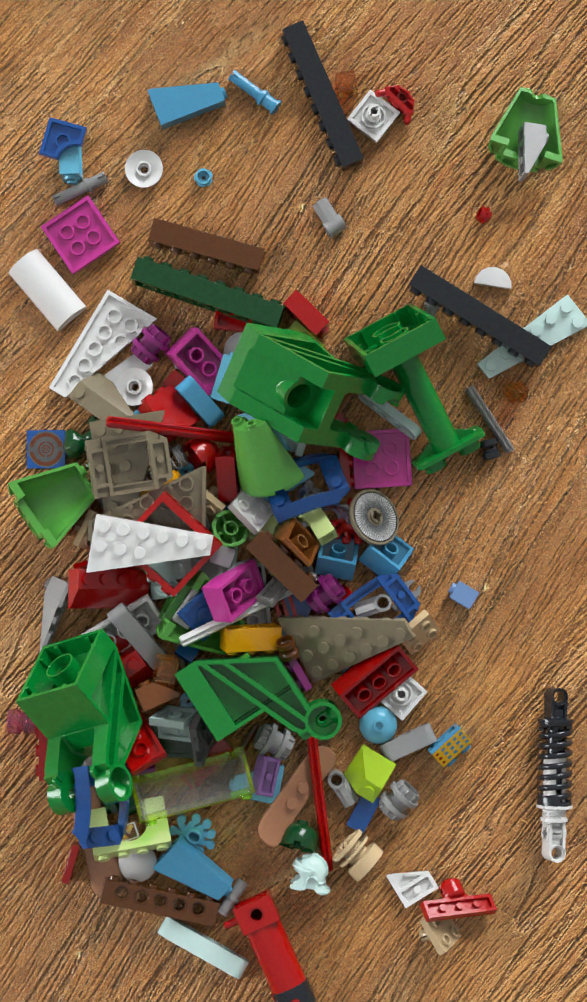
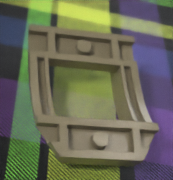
[84,431,173,499]

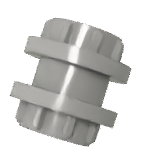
[253,722,295,760]
[379,780,419,821]

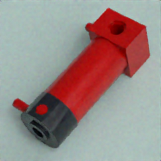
[224,889,317,1002]

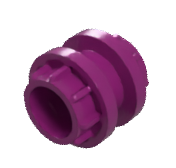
[131,324,171,365]
[305,574,345,614]

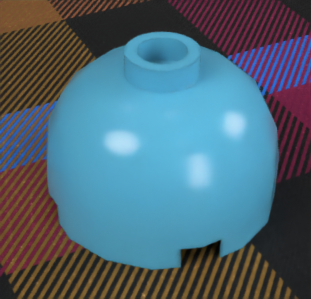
[359,705,397,744]

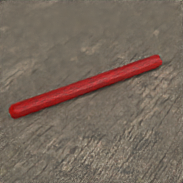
[106,416,234,443]
[307,736,333,872]

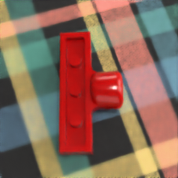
[420,878,497,922]

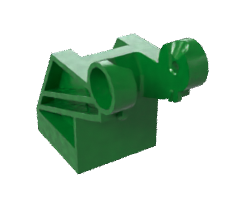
[217,323,405,461]
[16,629,142,816]
[174,652,342,742]

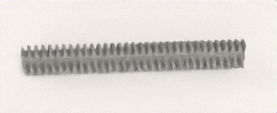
[465,385,515,454]

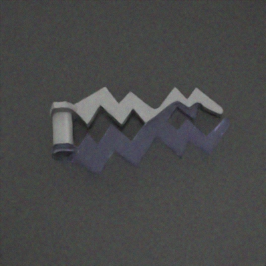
[297,479,351,524]

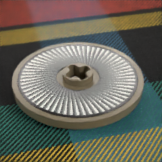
[349,489,399,546]

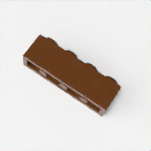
[245,530,318,603]

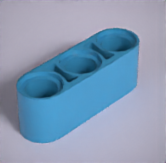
[175,375,225,428]

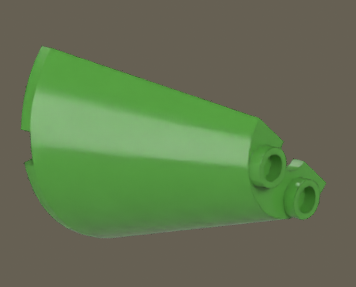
[488,87,563,172]
[231,416,305,497]
[7,462,95,549]
[156,570,245,655]

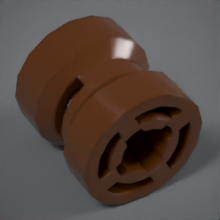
[275,635,299,662]

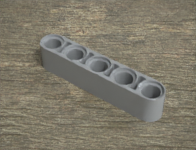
[107,602,180,682]

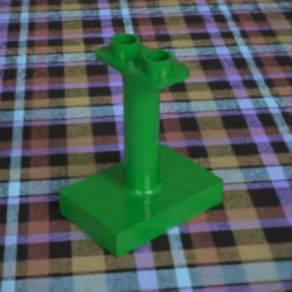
[344,303,485,474]

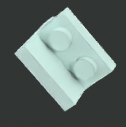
[149,705,199,742]

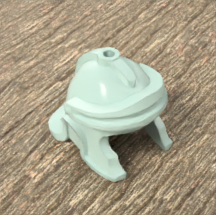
[290,853,331,895]

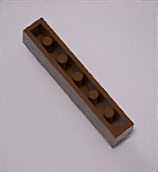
[148,218,265,275]

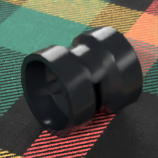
[480,438,501,461]

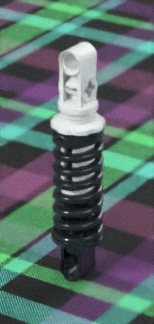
[536,687,574,863]

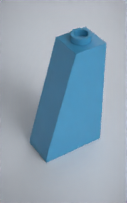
[147,83,228,130]
[153,835,234,900]

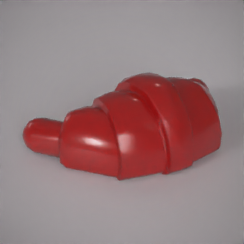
[375,85,415,125]

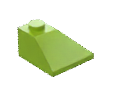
[344,744,396,803]

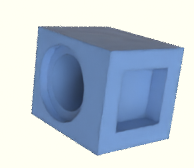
[448,581,479,609]

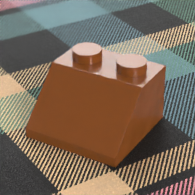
[274,517,320,567]
[135,679,182,712]

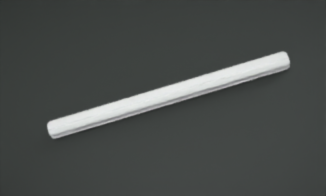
[179,572,318,647]

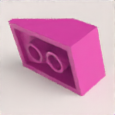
[164,327,223,396]
[202,559,265,623]

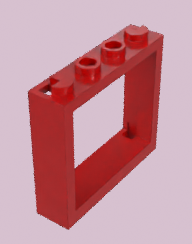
[135,490,223,597]

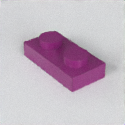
[285,659,313,691]

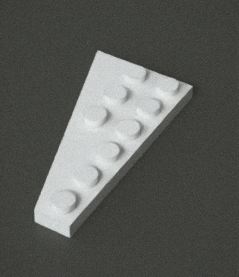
[49,290,157,398]
[86,514,214,573]

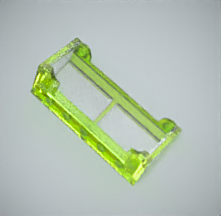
[131,747,256,827]

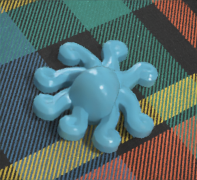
[169,813,216,853]

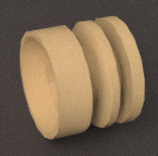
[332,828,384,882]

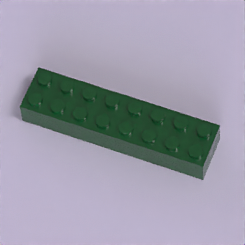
[130,255,284,328]

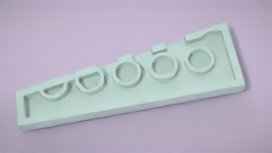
[477,294,587,379]

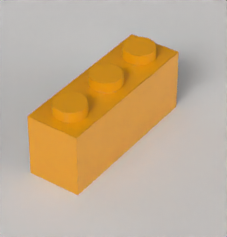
[220,623,282,655]

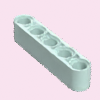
[158,917,250,979]

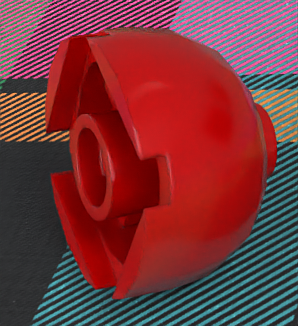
[183,439,219,475]

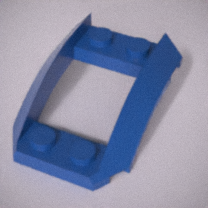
[268,453,350,524]
[328,573,420,623]
[72,763,130,849]

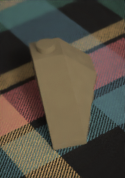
[68,372,135,420]

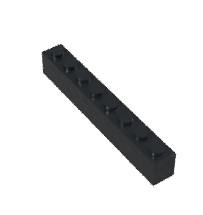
[280,20,364,171]
[407,265,552,368]

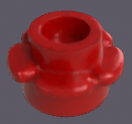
[476,206,492,224]

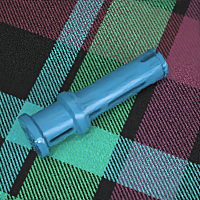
[228,70,282,115]

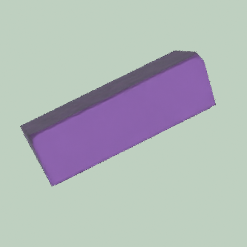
[250,754,281,797]

